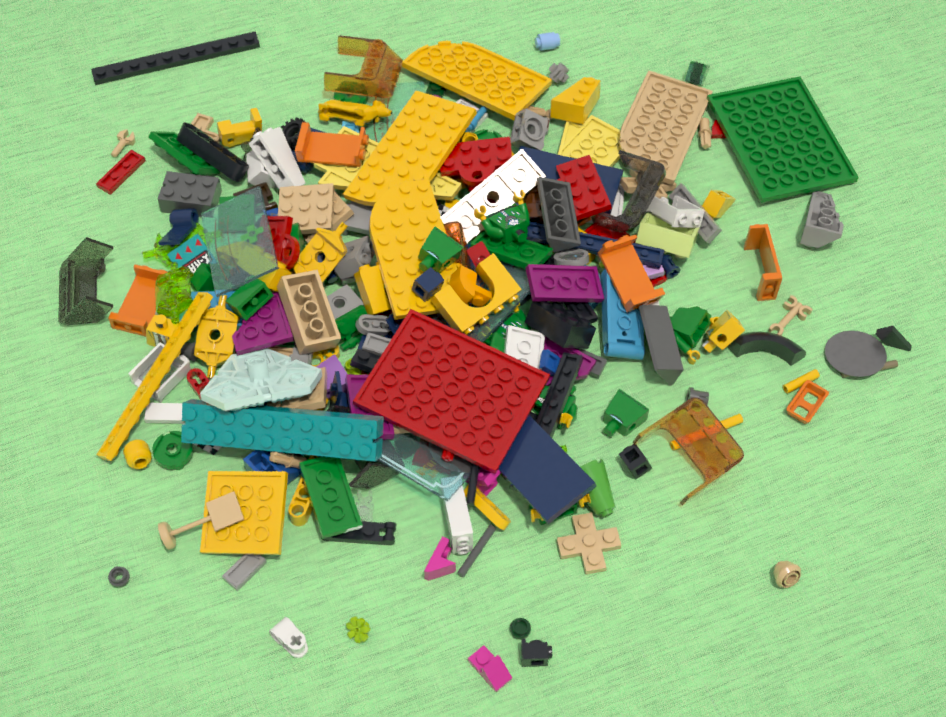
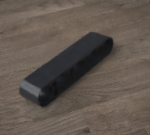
[176,122,249,182]

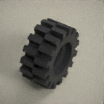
[281,117,312,151]

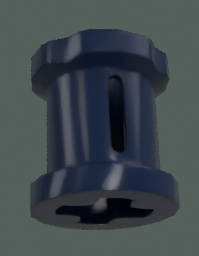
[661,254,681,279]

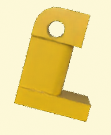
[217,108,262,147]

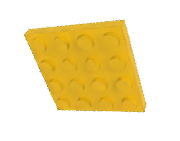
[200,471,288,555]

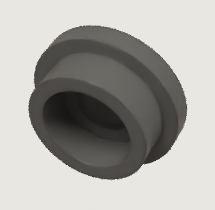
[108,566,130,587]

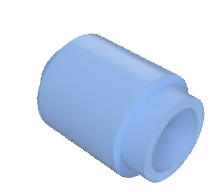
[535,32,560,51]

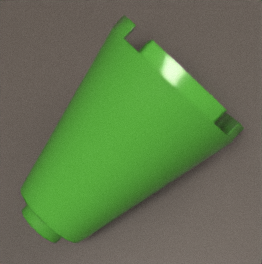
[580,459,615,518]

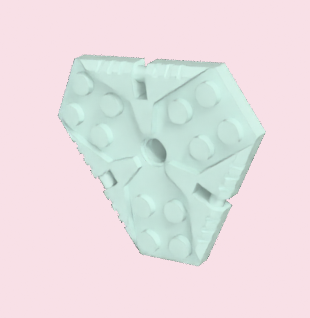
[200,348,322,411]

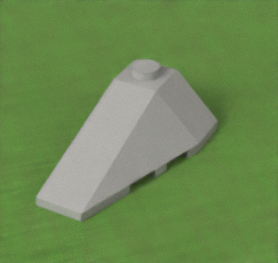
[800,191,844,248]

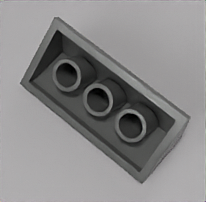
[536,177,581,253]
[639,305,684,386]

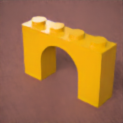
[430,253,522,335]
[354,262,391,315]

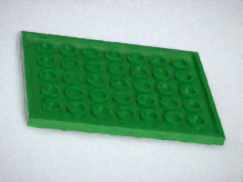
[707,76,859,203]

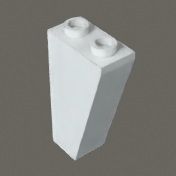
[249,127,306,189]
[441,477,473,555]

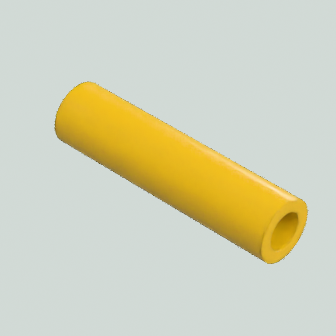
[783,369,820,394]

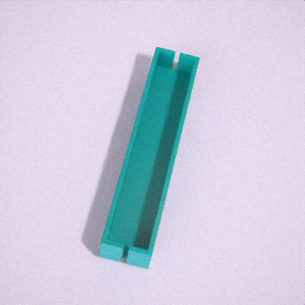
[181,399,384,461]

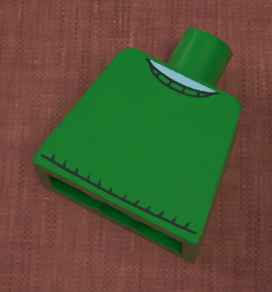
[418,226,464,272]
[603,389,649,437]

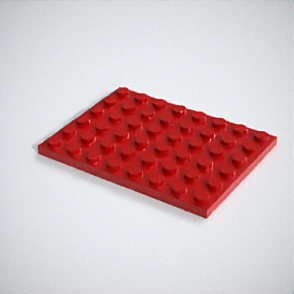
[353,309,550,474]

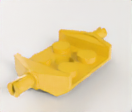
[293,222,348,283]
[194,294,240,379]

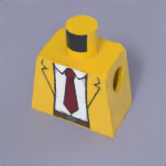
[146,314,179,347]

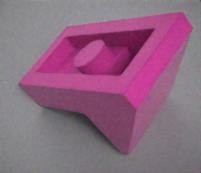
[462,468,501,496]
[424,536,456,581]
[468,645,512,692]

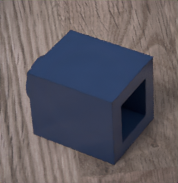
[411,267,444,302]

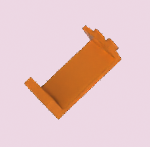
[295,122,369,167]
[744,224,782,301]
[598,235,665,312]
[108,264,173,337]

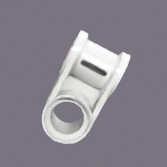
[269,617,308,658]

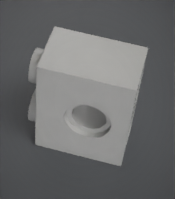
[510,108,548,151]
[334,236,375,280]
[327,284,364,319]

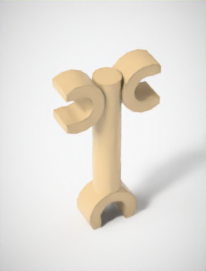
[768,295,812,336]

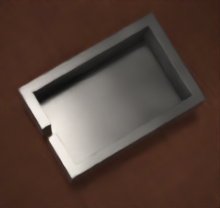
[158,171,222,219]

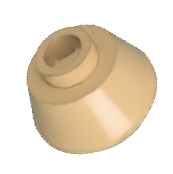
[773,561,801,588]

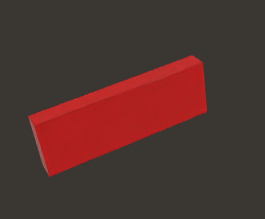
[96,149,146,195]

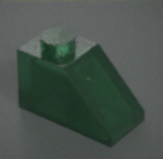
[685,61,710,86]

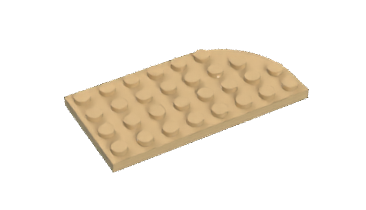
[619,70,713,186]

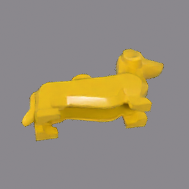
[318,100,392,126]

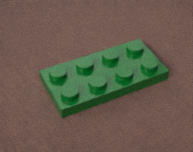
[148,131,220,175]
[470,230,553,269]
[299,456,363,539]

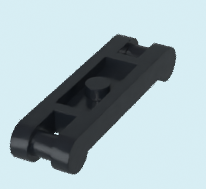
[321,521,397,545]

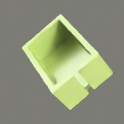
[635,213,699,259]

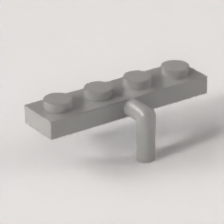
[669,183,722,244]

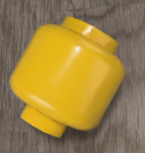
[123,439,152,469]

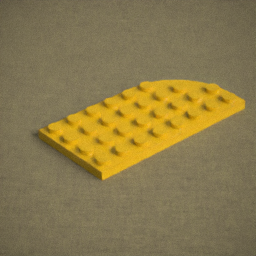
[402,41,552,121]
[343,91,477,206]
[369,179,469,320]

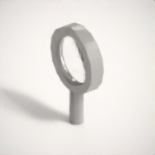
[554,249,589,266]

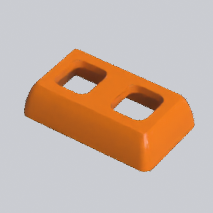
[786,380,829,424]

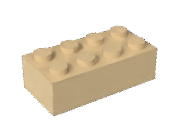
[277,270,341,355]

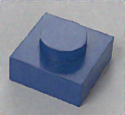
[539,349,560,376]

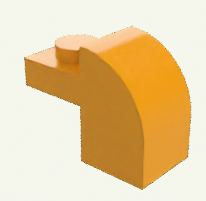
[450,265,492,307]

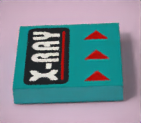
[167,234,219,285]

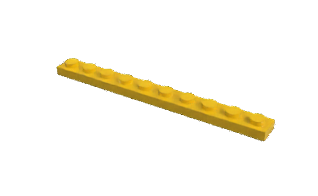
[96,292,213,461]

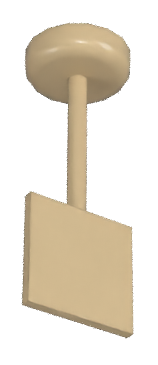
[158,491,244,550]

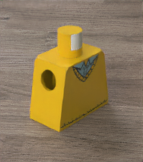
[702,310,745,353]

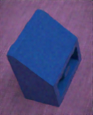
[243,450,301,484]

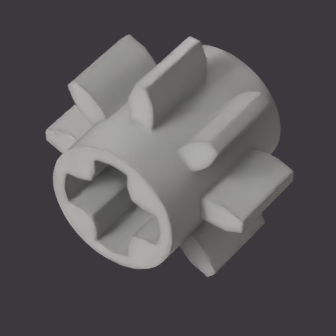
[549,62,569,83]

